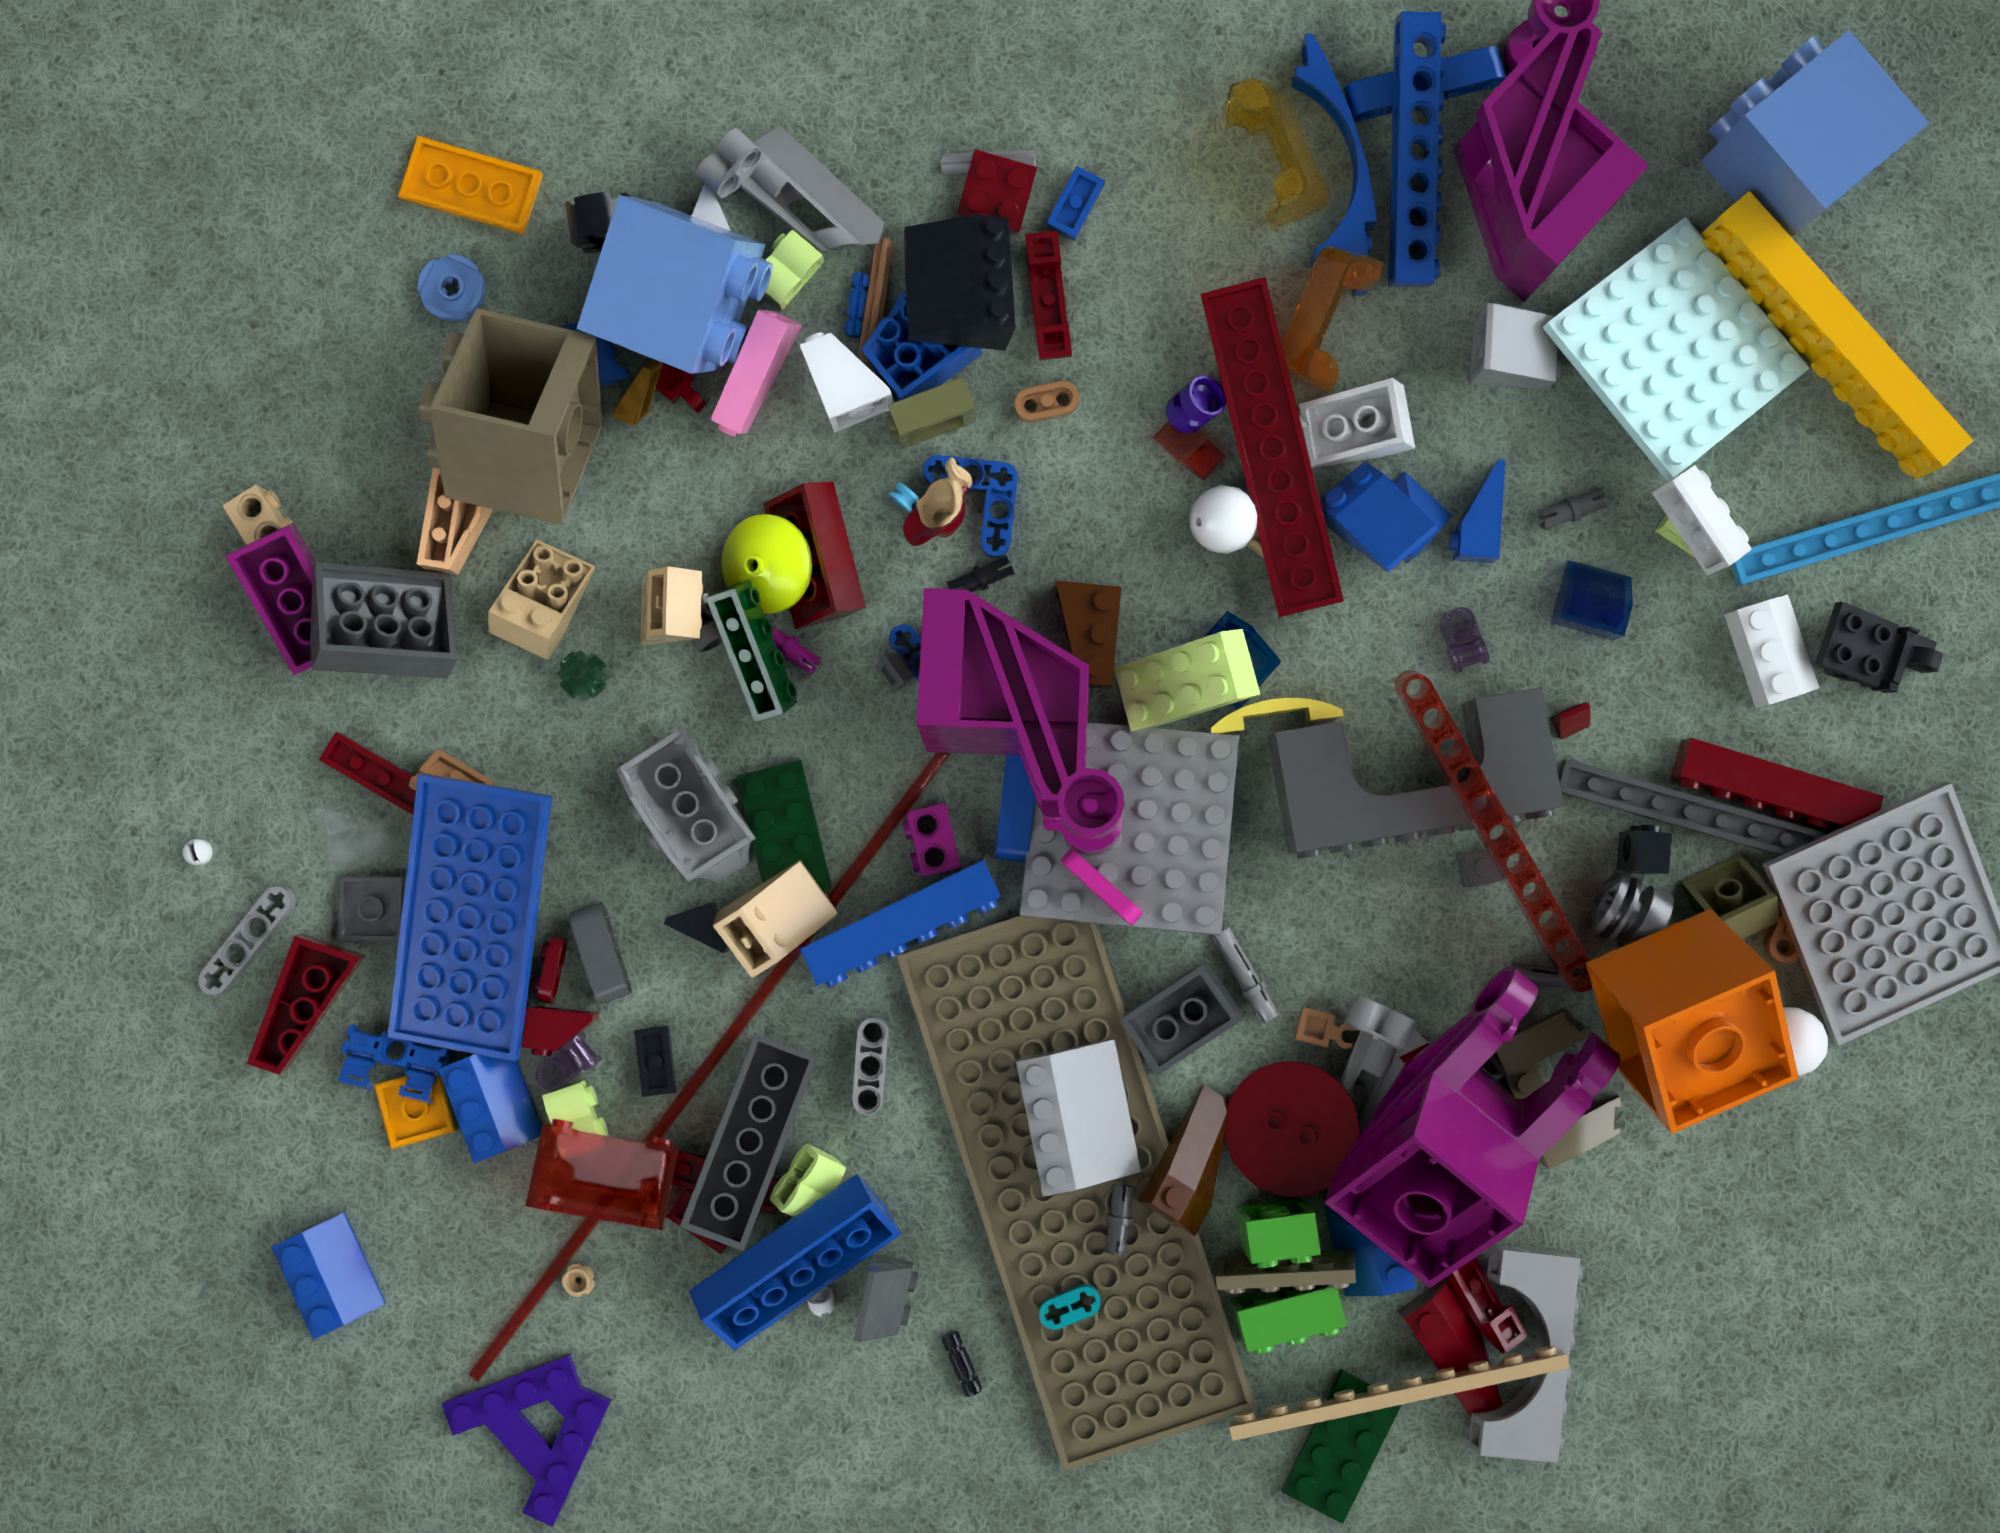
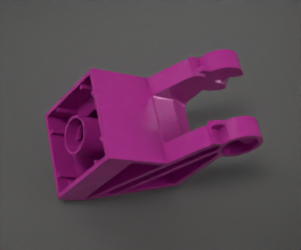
[1454,0,1649,302]
[917,588,1125,856]
[1324,966,1620,1288]

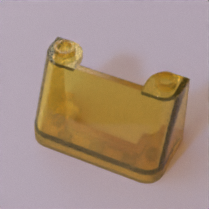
[1223,78,1328,231]

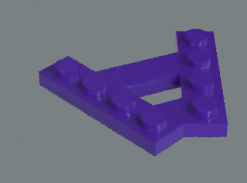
[442,1354,612,1527]

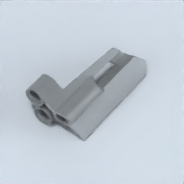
[696,125,884,252]
[1340,993,1430,1133]

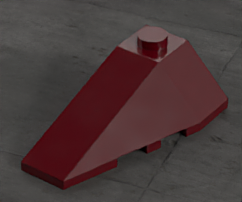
[1397,1277,1502,1418]

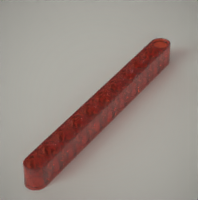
[1394,670,1592,992]

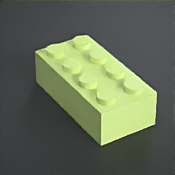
[1114,629,1260,732]

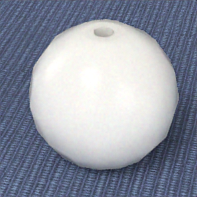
[1189,485,1257,554]
[1783,1007,1828,1076]

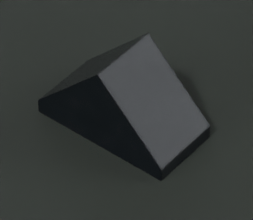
[664,902,729,953]

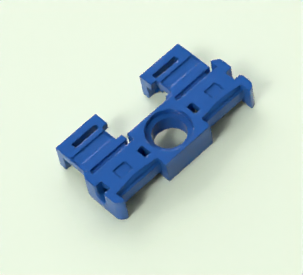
[338,1024,451,1104]

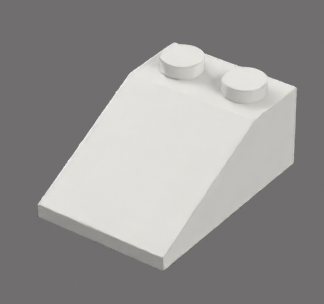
[1299,378,1415,468]

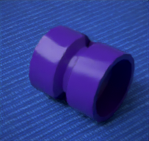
[1166,375,1226,434]

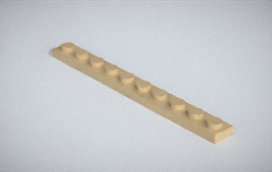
[1229,1346,1570,1441]

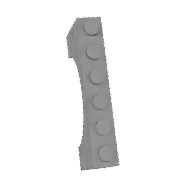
[1468,1244,1582,1463]

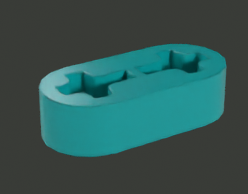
[1039,1283,1101,1330]

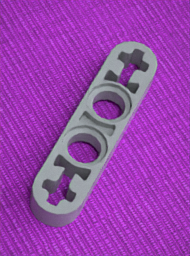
[198,886,296,995]

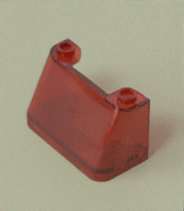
[525,1119,679,1231]

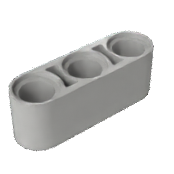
[852,1016,889,1116]

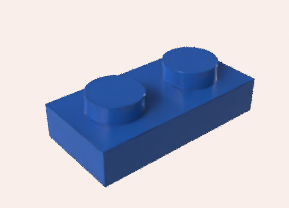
[1046,166,1105,241]

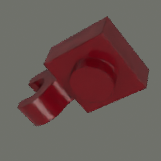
[656,363,707,413]

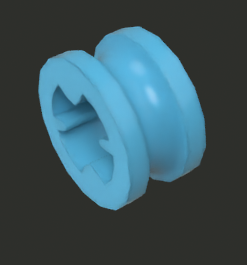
[888,482,920,513]

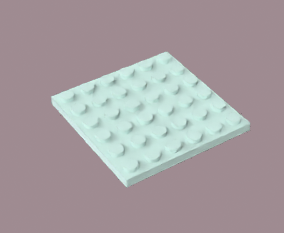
[1542,217,1810,482]

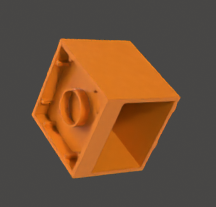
[1586,909,1799,1134]

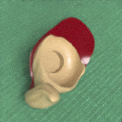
[903,457,972,546]

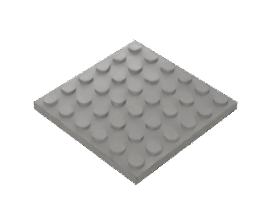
[1020,723,1239,936]
[1763,781,2000,1046]

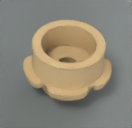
[562,1263,595,1297]

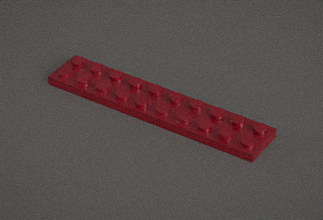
[1200,277,1344,618]

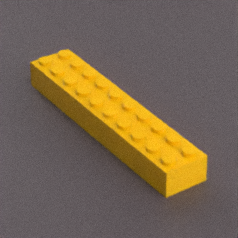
[1700,191,1974,479]

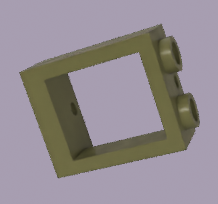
[885,377,976,449]

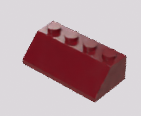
[763,481,866,629]

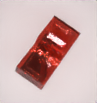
[1152,420,1226,481]

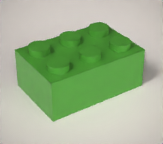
[1235,1198,1321,1268]
[1230,1285,1347,1355]

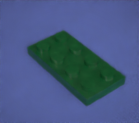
[737,760,833,891]
[1281,1369,1402,1524]

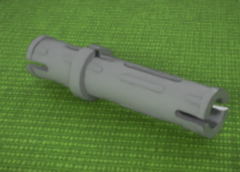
[1211,927,1280,1024]

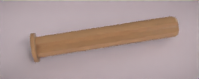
[857,238,894,369]

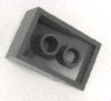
[1119,960,1243,1076]
[854,1254,918,1342]

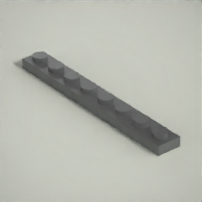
[1559,759,1823,856]

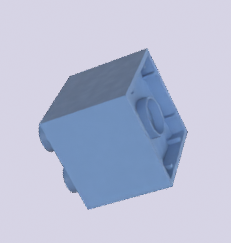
[1700,30,1930,237]
[576,195,773,374]

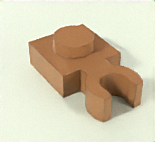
[1294,1006,1357,1049]

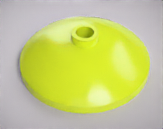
[721,514,812,614]

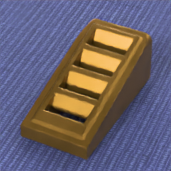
[612,359,663,426]

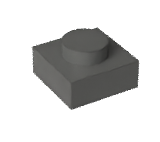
[875,649,914,693]

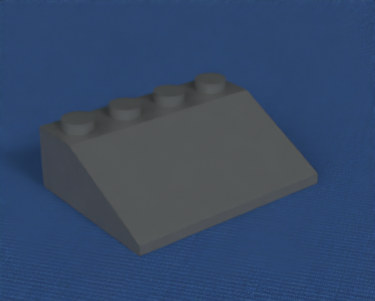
[310,562,457,679]

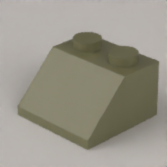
[1681,854,1780,939]

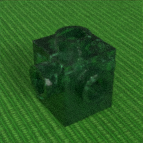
[557,650,610,700]

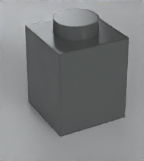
[1456,848,1504,887]

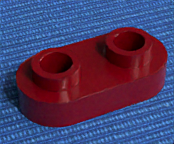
[533,936,568,1004]

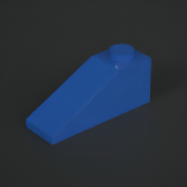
[1448,460,1505,563]

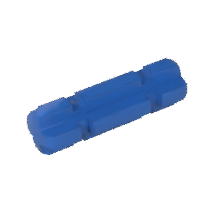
[844,272,869,338]

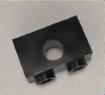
[1616,825,1672,875]

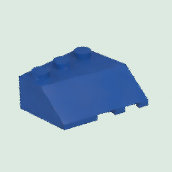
[861,290,983,401]

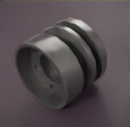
[1585,869,1674,948]

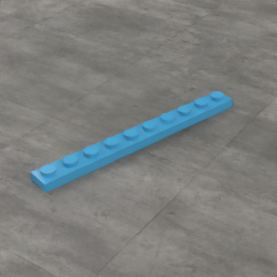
[1731,473,2000,586]

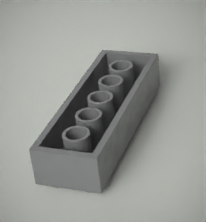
[679,1033,818,1251]

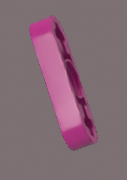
[1059,848,1143,926]

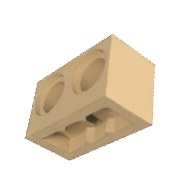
[222,485,297,545]

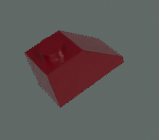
[522,1005,599,1056]

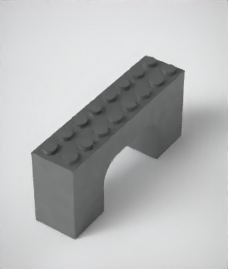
[1267,687,1564,859]

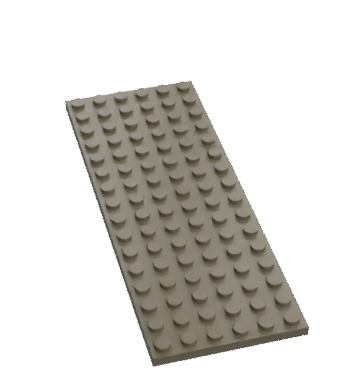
[897,915,1256,1472]

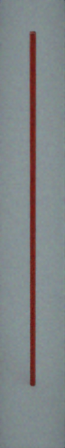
[469,752,952,1381]

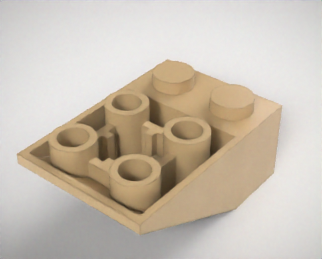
[488,539,596,660]
[640,566,703,645]
[713,860,838,978]

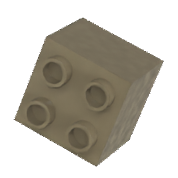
[419,308,602,525]

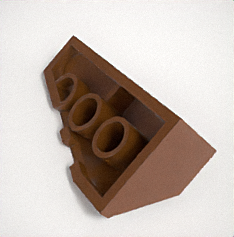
[1138,1085,1229,1236]

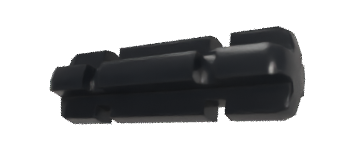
[942,1330,982,1397]

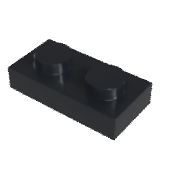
[634,1025,677,1097]

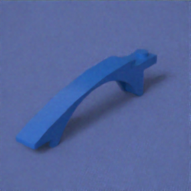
[1291,33,1377,296]

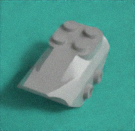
[616,726,756,883]

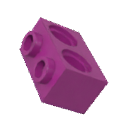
[902,803,961,877]

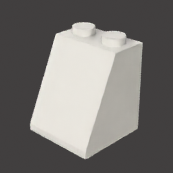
[800,332,894,433]

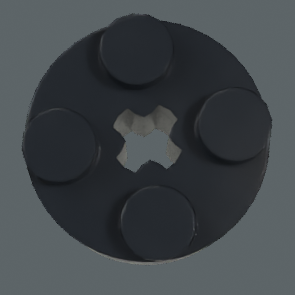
[565,192,631,254]

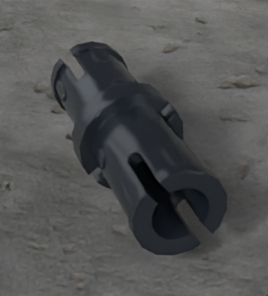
[946,555,1015,592]

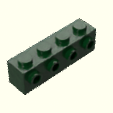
[706,579,798,722]

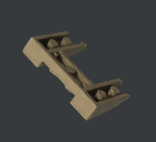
[1493,1010,1621,1169]

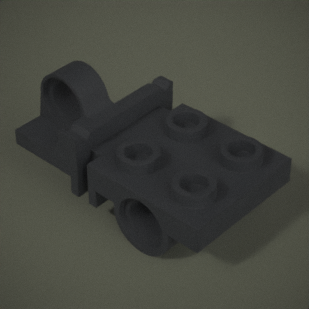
[1815,602,1943,693]

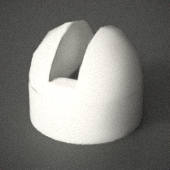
[182,839,212,865]
[807,1287,835,1317]

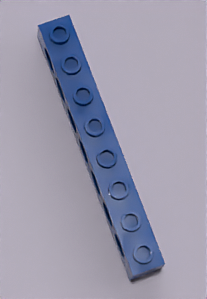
[1388,11,1446,287]

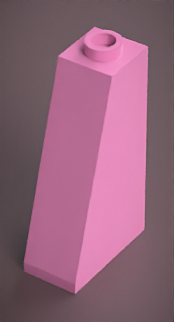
[710,310,802,437]

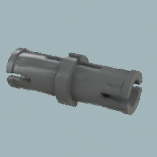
[1537,488,1608,530]
[1104,1184,1134,1256]

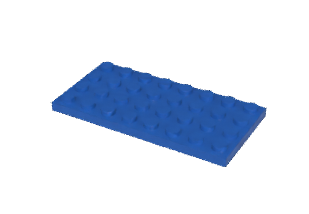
[388,773,552,1061]

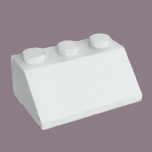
[1652,465,1751,576]
[1724,595,1819,708]

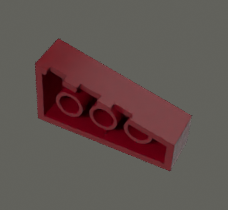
[247,934,366,1075]

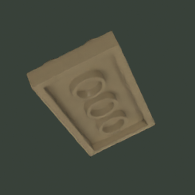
[1216,1249,1356,1294]

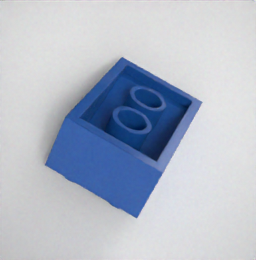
[1320,461,1438,572]

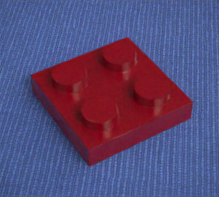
[957,149,1038,233]

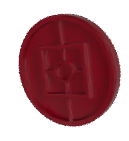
[1224,1061,1360,1197]

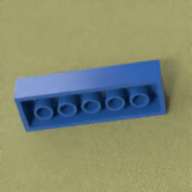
[800,860,1001,988]
[689,1174,901,1351]

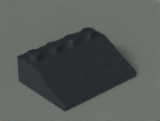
[903,214,1016,351]

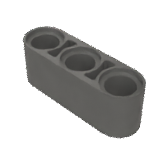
[569,902,632,1004]

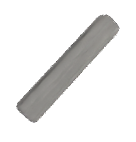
[940,150,1036,174]

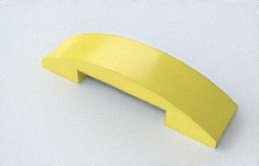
[1208,698,1344,734]

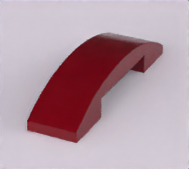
[1025,230,1072,361]
[1447,1257,1528,1354]

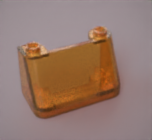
[1282,246,1385,392]

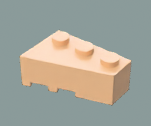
[417,468,493,575]

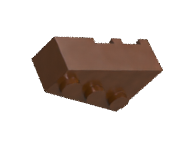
[1054,580,1122,689]

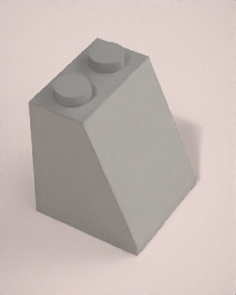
[1470,303,1561,389]

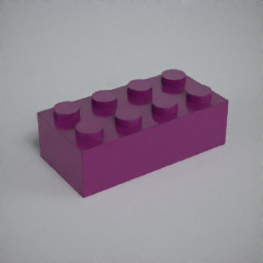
[226,522,315,675]

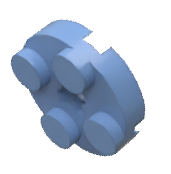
[418,254,486,322]

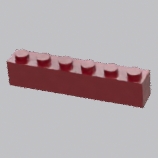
[1670,738,1884,830]

